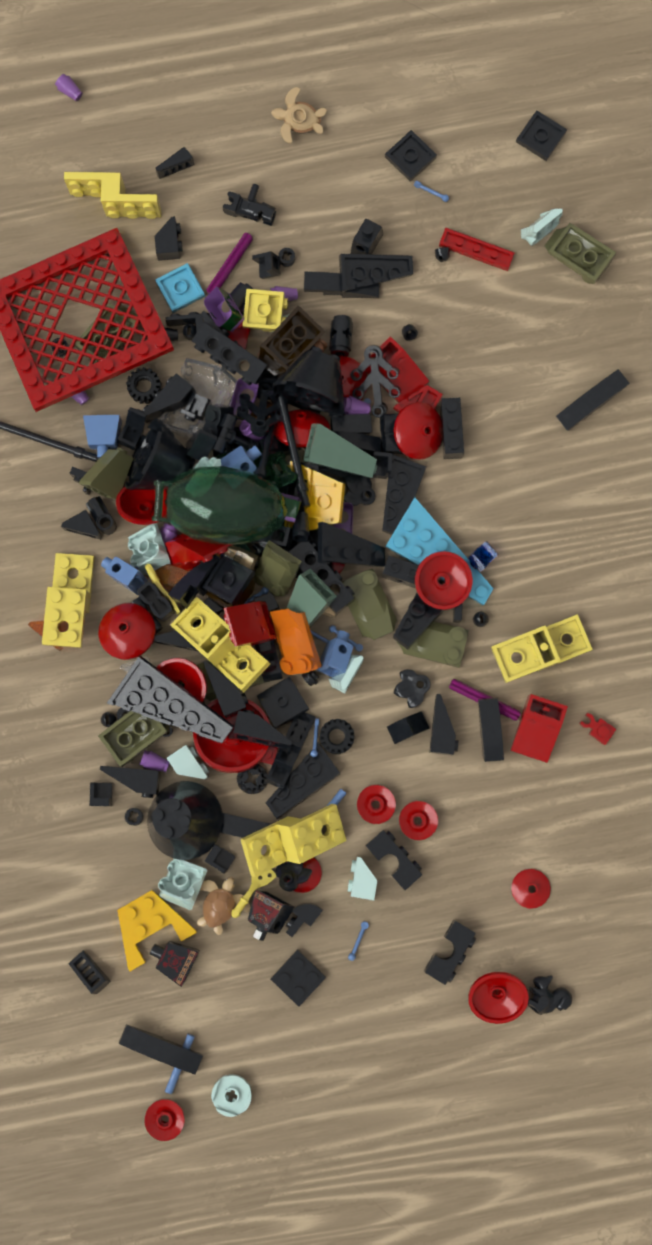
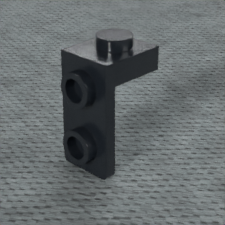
[165,312,204,331]
[117,407,147,450]

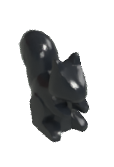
[528,975,572,1015]

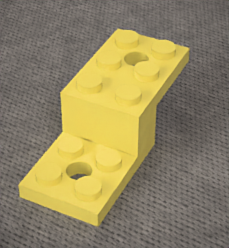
[64,172,161,219]
[42,553,95,648]
[171,597,270,693]
[491,614,593,683]
[240,804,346,877]

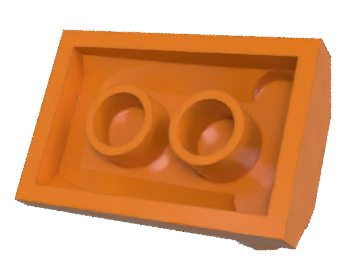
[270,608,322,675]

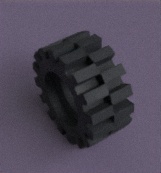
[126,367,162,404]
[320,719,355,754]

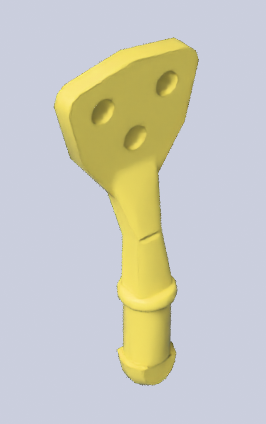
[145,564,181,616]
[231,869,276,918]

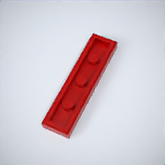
[439,228,515,271]

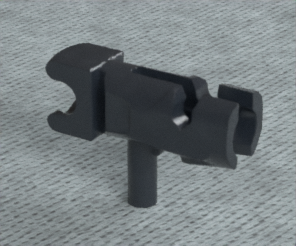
[223,184,276,226]

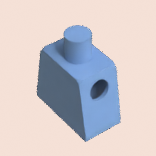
[83,415,122,459]
[220,445,262,489]
[101,557,148,595]
[316,630,353,677]

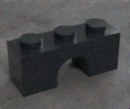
[440,397,464,459]
[365,830,422,890]
[424,920,476,985]

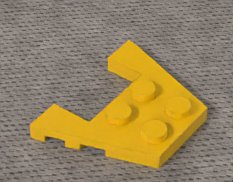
[284,461,345,531]
[117,890,197,972]

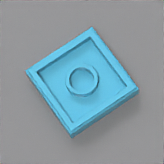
[155,263,205,313]

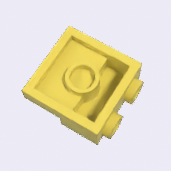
[243,289,288,332]

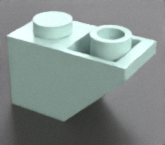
[167,745,209,780]
[347,857,377,900]

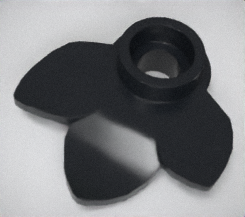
[344,476,376,506]
[394,669,431,708]
[276,861,312,892]

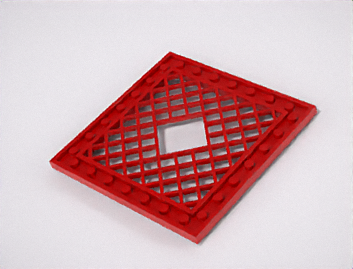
[0,228,174,412]

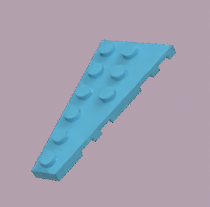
[385,497,494,605]

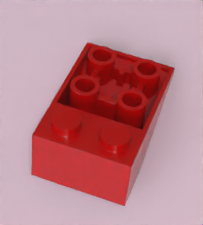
[365,336,429,403]
[165,526,234,565]
[224,601,277,647]
[510,694,568,763]

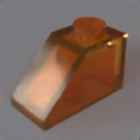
[155,565,189,588]

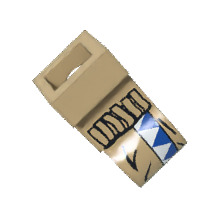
[219,545,259,570]

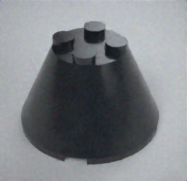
[272,347,345,417]
[125,418,195,490]
[147,781,223,860]

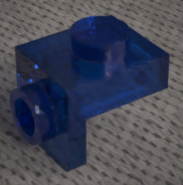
[468,541,498,572]

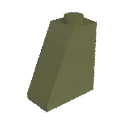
[79,448,133,500]

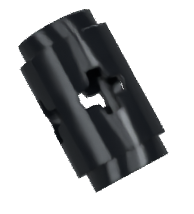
[329,315,353,357]

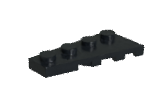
[339,254,413,293]
[382,454,426,535]
[318,522,385,567]
[393,580,444,650]
[266,742,340,820]

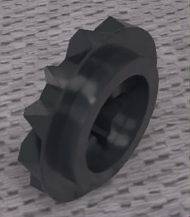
[237,764,267,794]

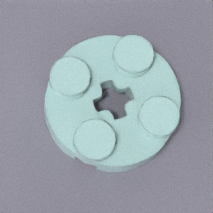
[211,1074,252,1117]

